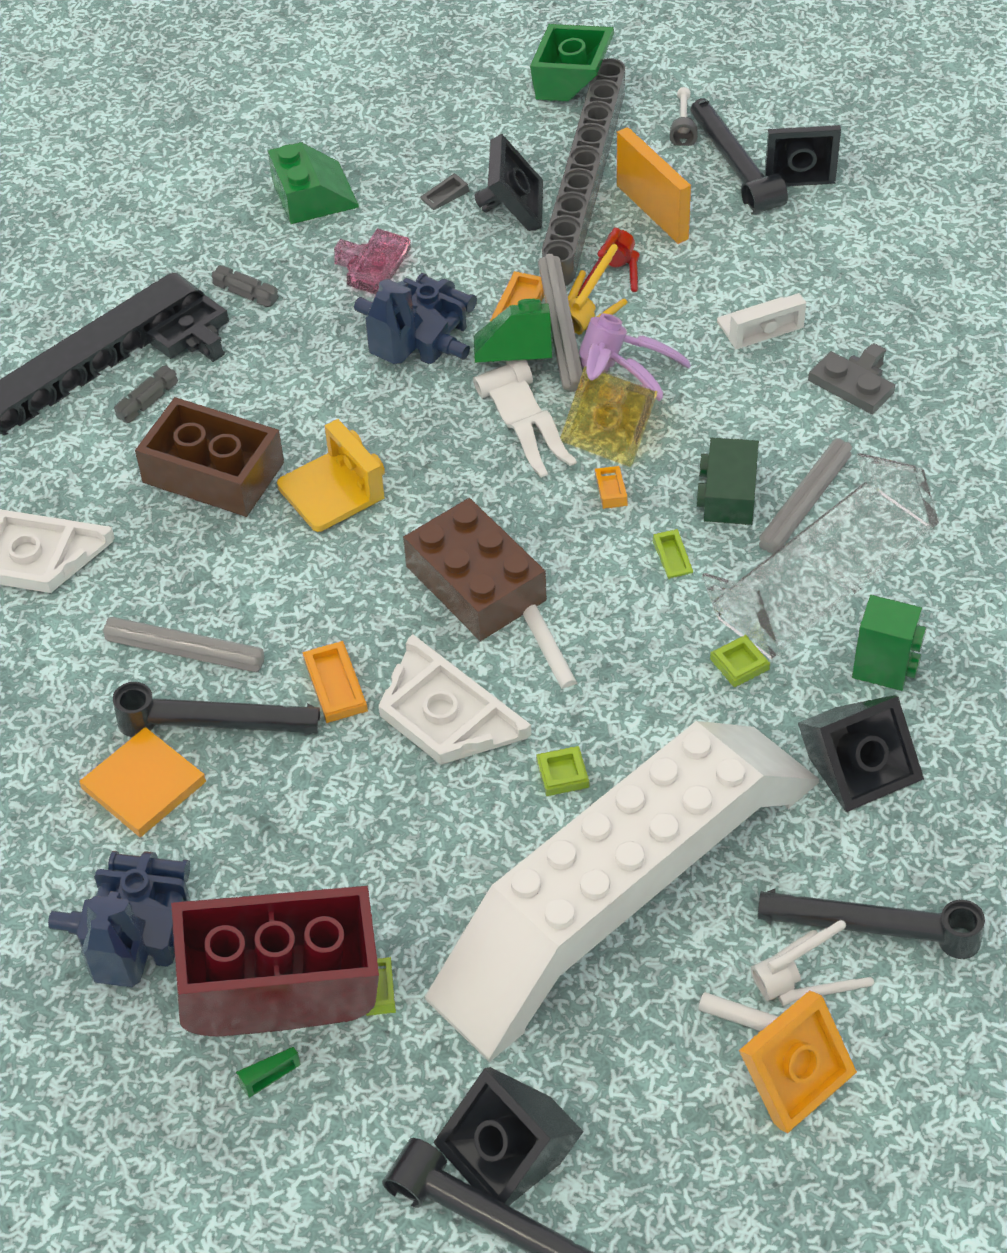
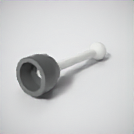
[670,87,698,146]

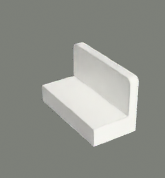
[717,293,806,349]

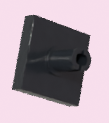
[474,134,543,231]

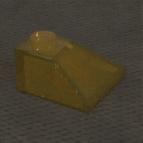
[560,366,658,467]

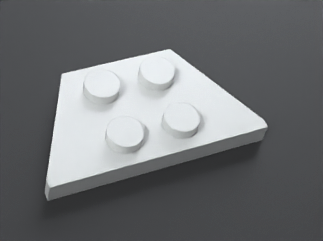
[0,509,115,593]
[379,634,531,765]

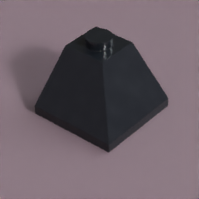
[764,125,841,186]
[798,695,924,812]
[433,1067,584,1206]

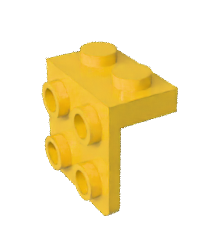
[277,419,385,532]

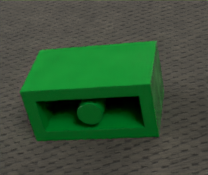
[852,594,927,691]

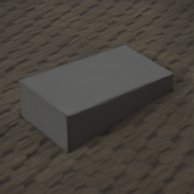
[420,173,470,210]

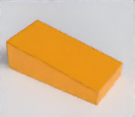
[595,466,628,509]

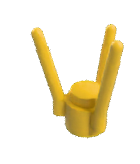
[568,244,628,335]

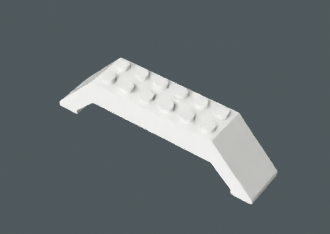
[425,721,820,1062]

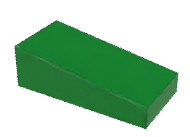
[236,1047,301,1098]

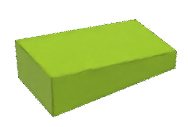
[652,529,693,579]
[366,957,396,1016]

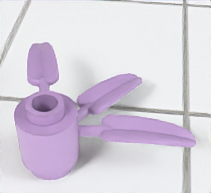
[579,314,691,401]

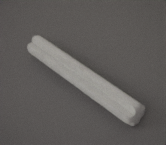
[538,254,585,392]
[759,438,852,554]
[103,617,265,672]

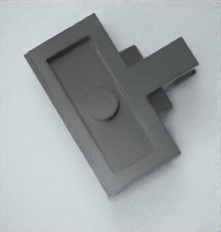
[808,343,896,415]

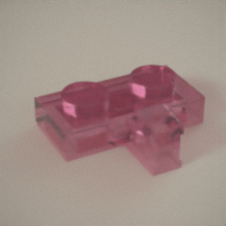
[334,228,411,294]

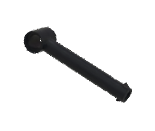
[690,98,788,215]
[113,682,320,737]
[758,888,985,959]
[382,1138,595,1253]

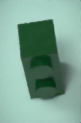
[697,437,759,525]

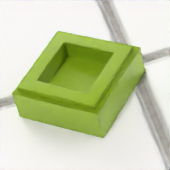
[710,634,770,688]
[536,746,590,796]

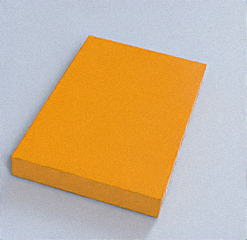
[617,127,691,244]

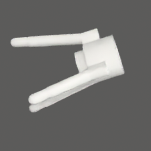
[751,920,874,1006]

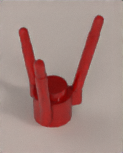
[576,227,640,298]

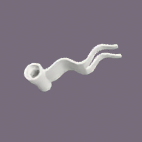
[473,360,577,478]

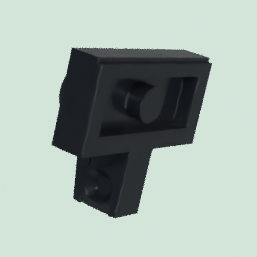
[146,295,229,362]

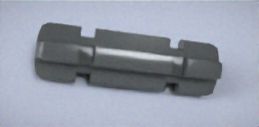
[211,265,279,307]
[114,365,178,423]

